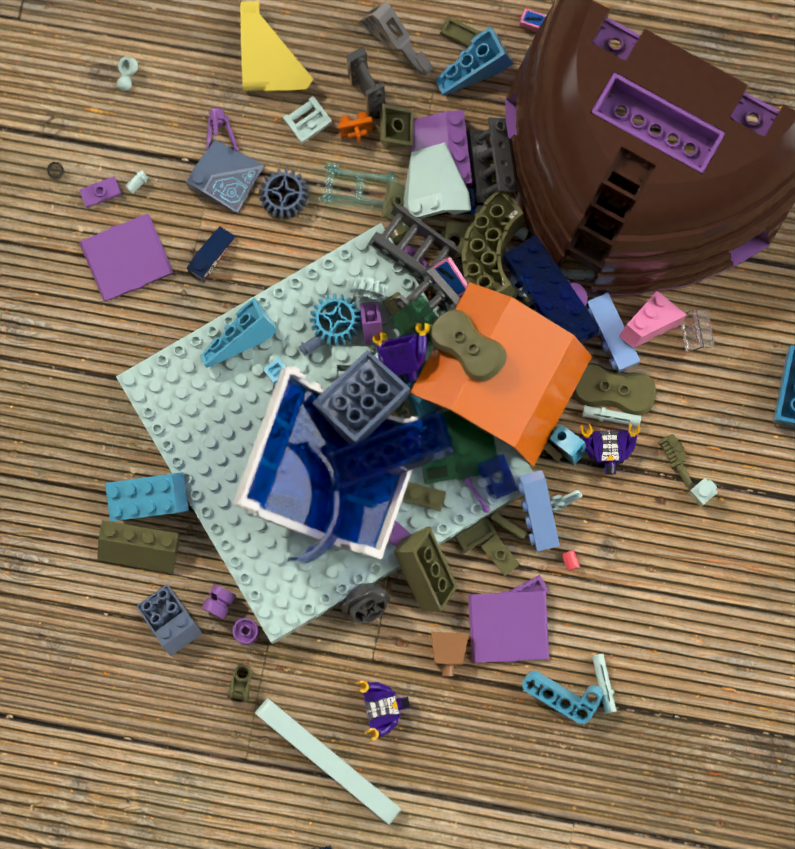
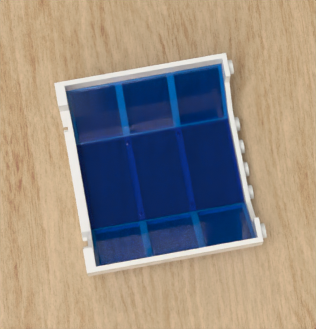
[233,366,428,559]

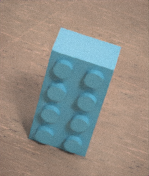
[105,472,189,521]

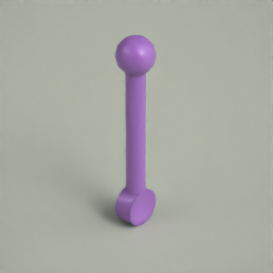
[464,477,490,513]

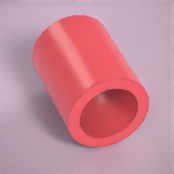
[562,550,580,571]

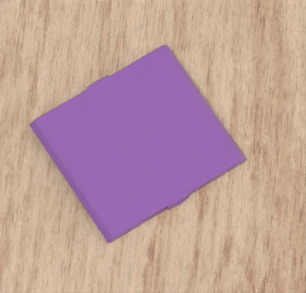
[79,214,174,302]
[468,590,549,663]

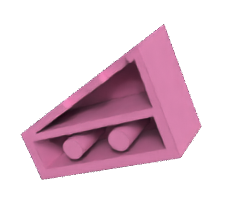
[619,291,687,348]

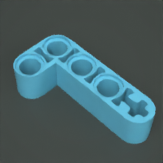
[522,671,603,724]

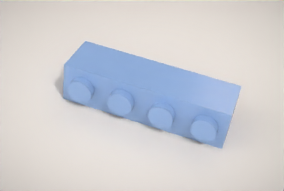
[585,293,640,373]
[517,470,560,552]

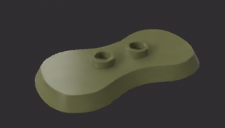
[429,309,507,382]
[573,363,656,415]

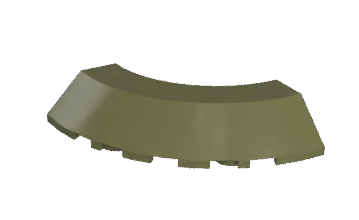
[462,191,526,297]

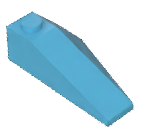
[200,298,278,368]

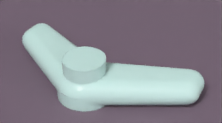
[550,490,582,511]

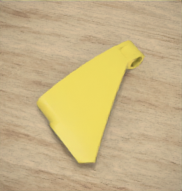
[240,1,314,92]

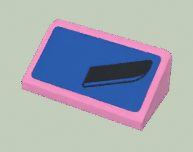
[519,9,546,32]
[433,257,467,296]

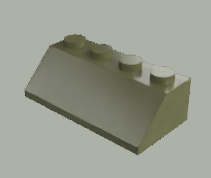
[97,520,181,574]
[394,527,458,612]

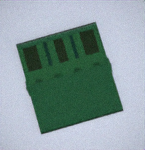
[415,410,500,484]

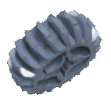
[258,168,310,219]

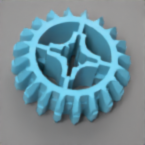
[309,293,362,346]

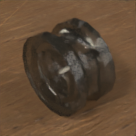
[47,162,64,180]

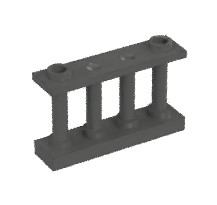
[346,47,385,117]
[466,117,516,205]
[368,204,459,289]
[394,267,460,341]

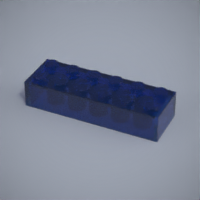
[503,235,600,344]
[328,411,456,494]

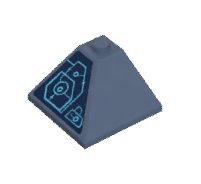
[186,140,265,214]

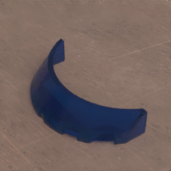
[287,442,347,564]

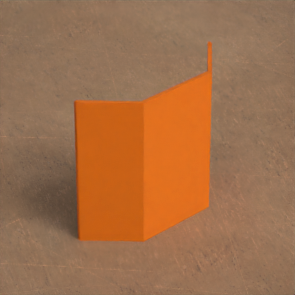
[410,282,592,467]

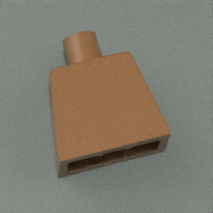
[431,632,469,677]

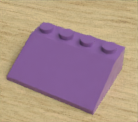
[410,110,472,189]

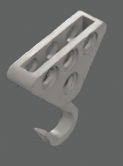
[359,1,433,76]

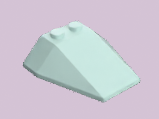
[402,143,471,228]

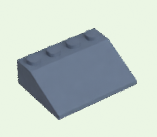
[312,350,410,449]

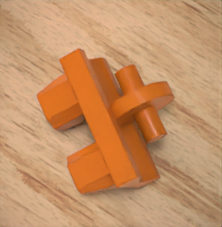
[338,112,374,143]

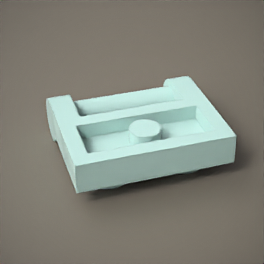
[282,96,332,144]
[331,346,371,380]

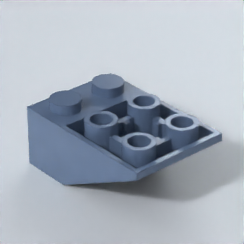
[136,584,203,656]

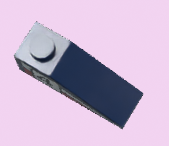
[187,226,236,283]

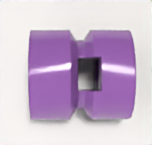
[202,584,236,620]
[233,618,260,645]

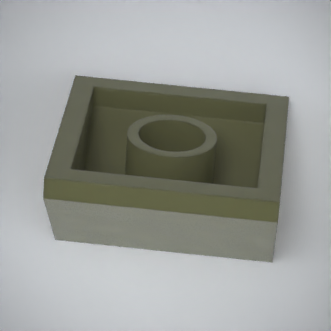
[380,104,414,148]

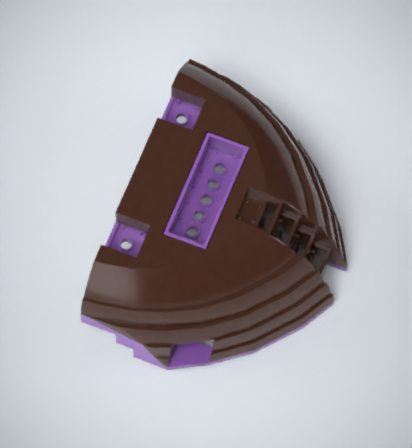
[505,0,795,296]

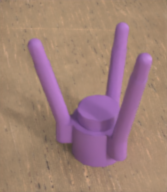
[206,108,238,151]

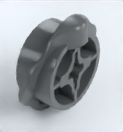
[341,583,390,624]

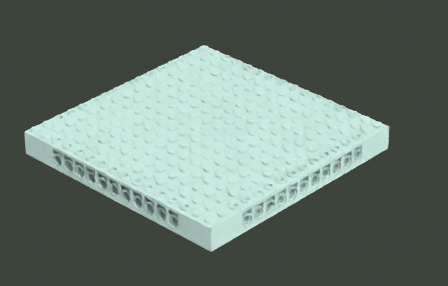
[116,223,533,644]

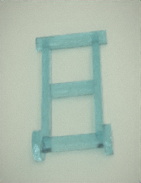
[320,163,395,206]

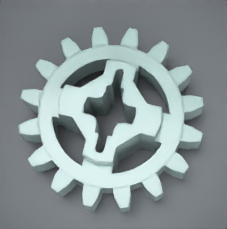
[345,277,388,301]

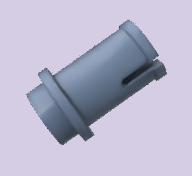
[299,335,325,356]

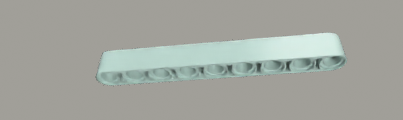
[255,698,402,825]

